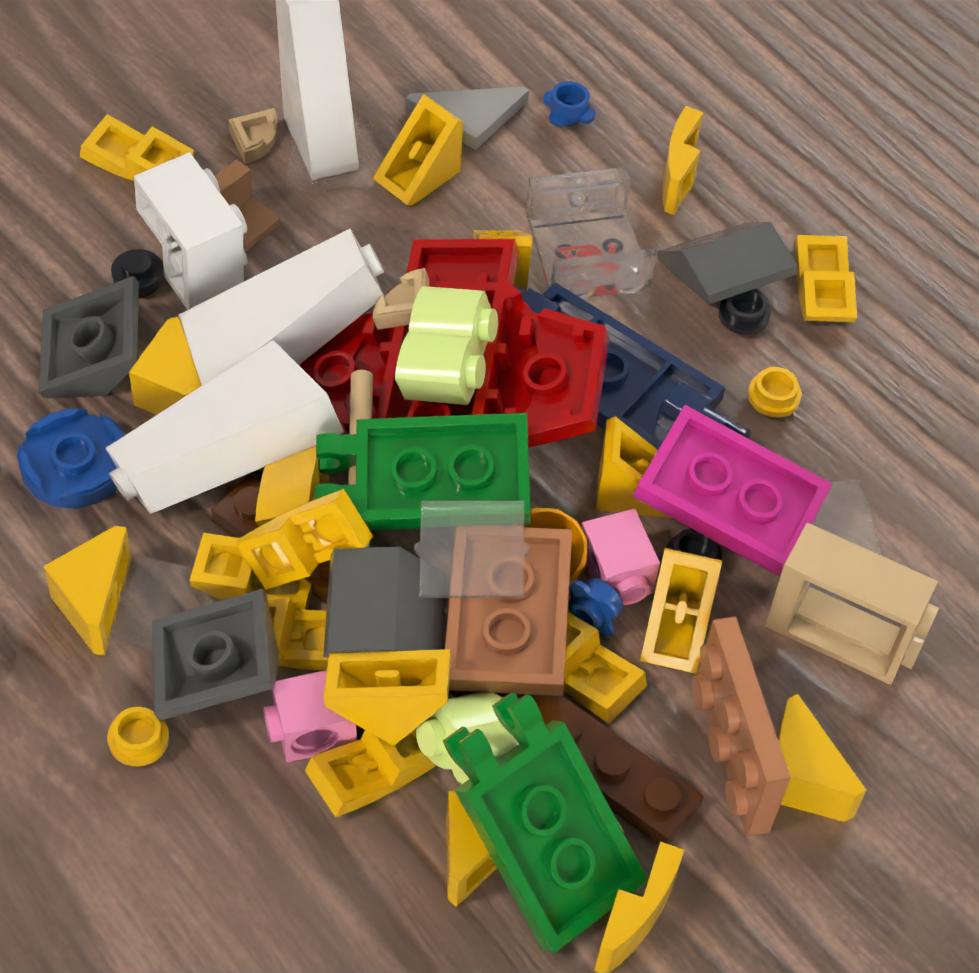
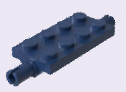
[513,282,751,450]

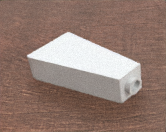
[276,0,359,180]
[179,229,384,385]
[106,340,344,514]

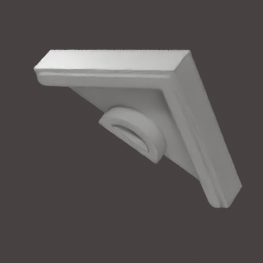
[405,86,529,150]

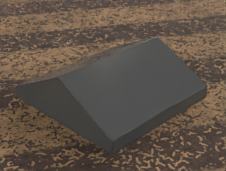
[658,222,798,305]
[39,276,139,398]
[323,547,444,658]
[152,589,280,721]

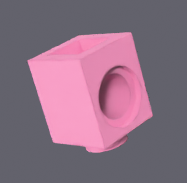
[581,509,660,605]
[263,670,357,763]

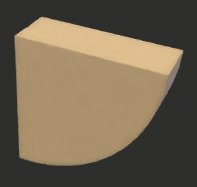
[229,108,278,165]
[373,268,429,329]

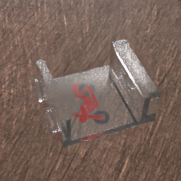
[526,167,656,299]

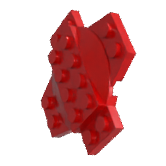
[299,239,609,448]

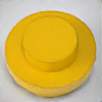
[748,367,802,418]
[107,706,169,767]

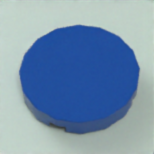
[17,408,125,508]

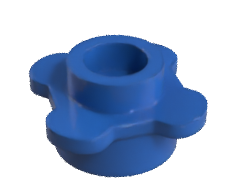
[543,81,596,127]
[568,578,623,637]

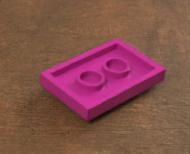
[633,405,833,577]

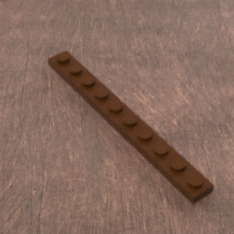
[211,475,703,845]

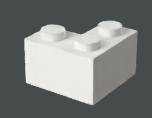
[134,152,247,310]

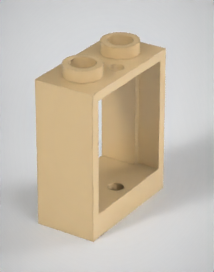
[765,522,939,685]

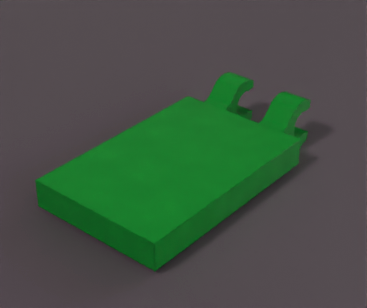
[315,413,531,531]
[443,692,648,954]

